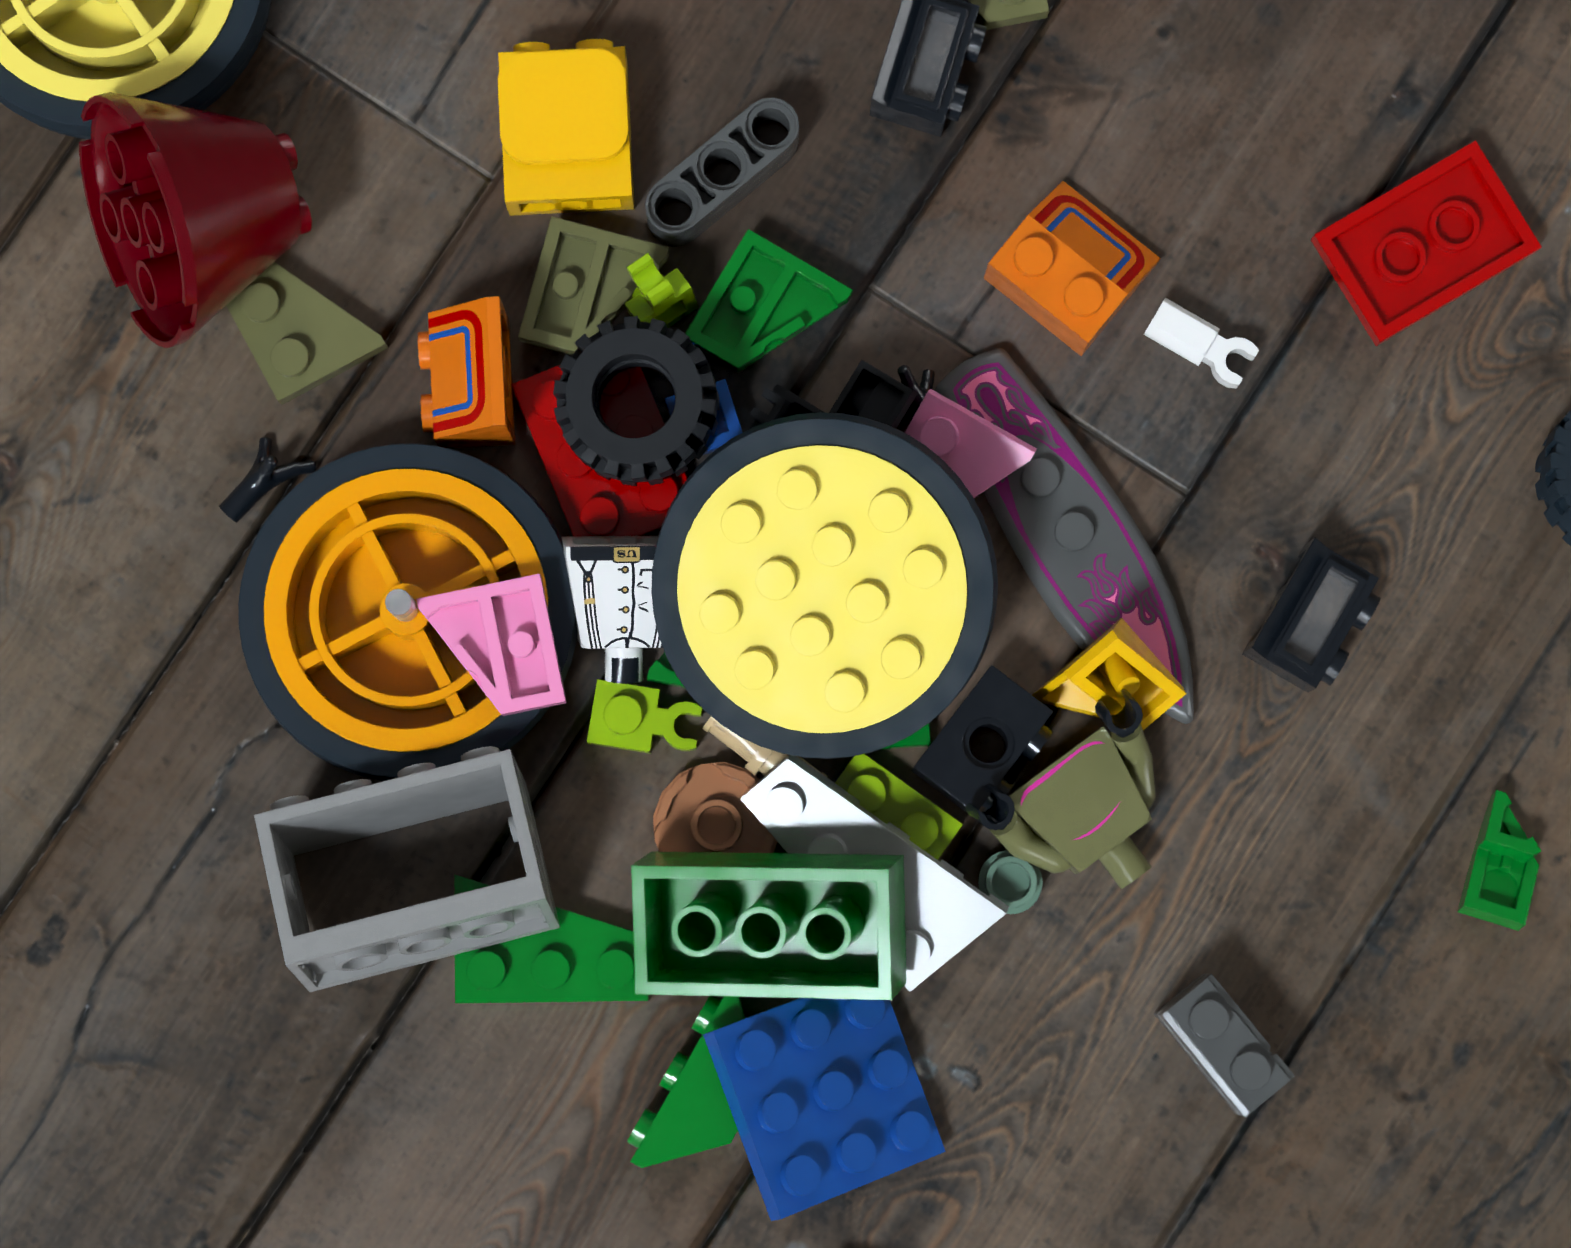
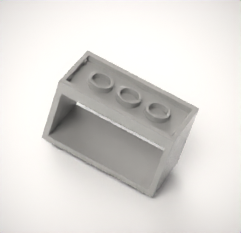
[254,746,560,992]

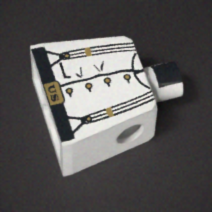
[561,536,663,684]

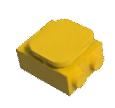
[498,39,635,216]

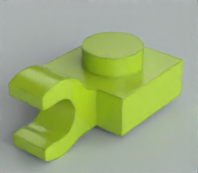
[625,253,699,328]

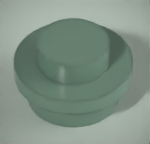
[978,850,1043,914]

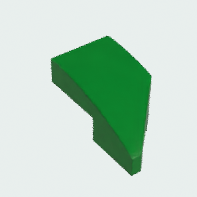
[1457,790,1541,931]

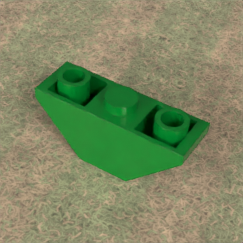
[627,996,745,1168]

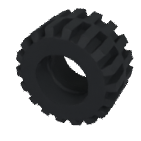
[553,316,720,486]

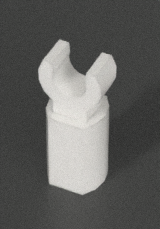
[1144,298,1259,389]

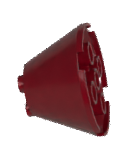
[79,92,312,348]

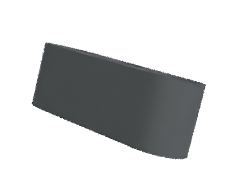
[645,97,799,247]

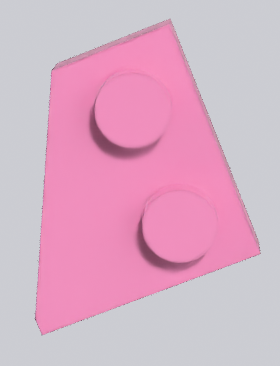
[905,389,1037,498]
[416,574,567,716]

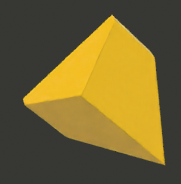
[1032,618,1187,730]

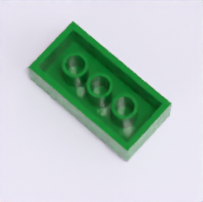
[631,851,907,1000]

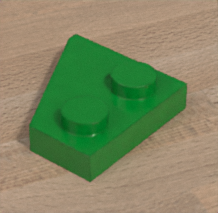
[685,229,853,372]

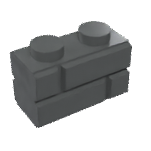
[1154,974,1295,1117]

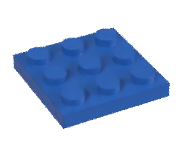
[703,998,946,1221]

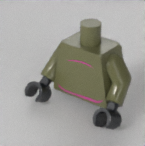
[966,689,1156,889]

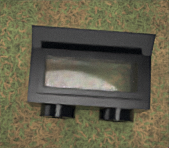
[869,0,987,137]
[1242,537,1381,693]

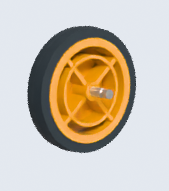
[238,444,578,781]

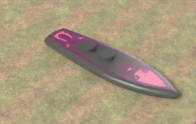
[935,348,1194,724]

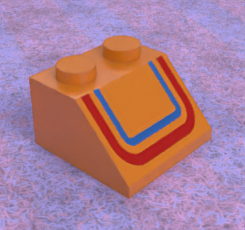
[984,181,1161,356]
[418,296,515,448]

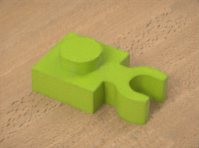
[587,679,703,754]

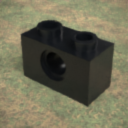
[911,665,1053,814]

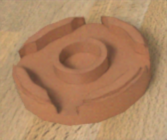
[653,762,778,853]

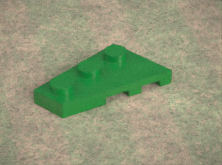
[454,874,649,1003]

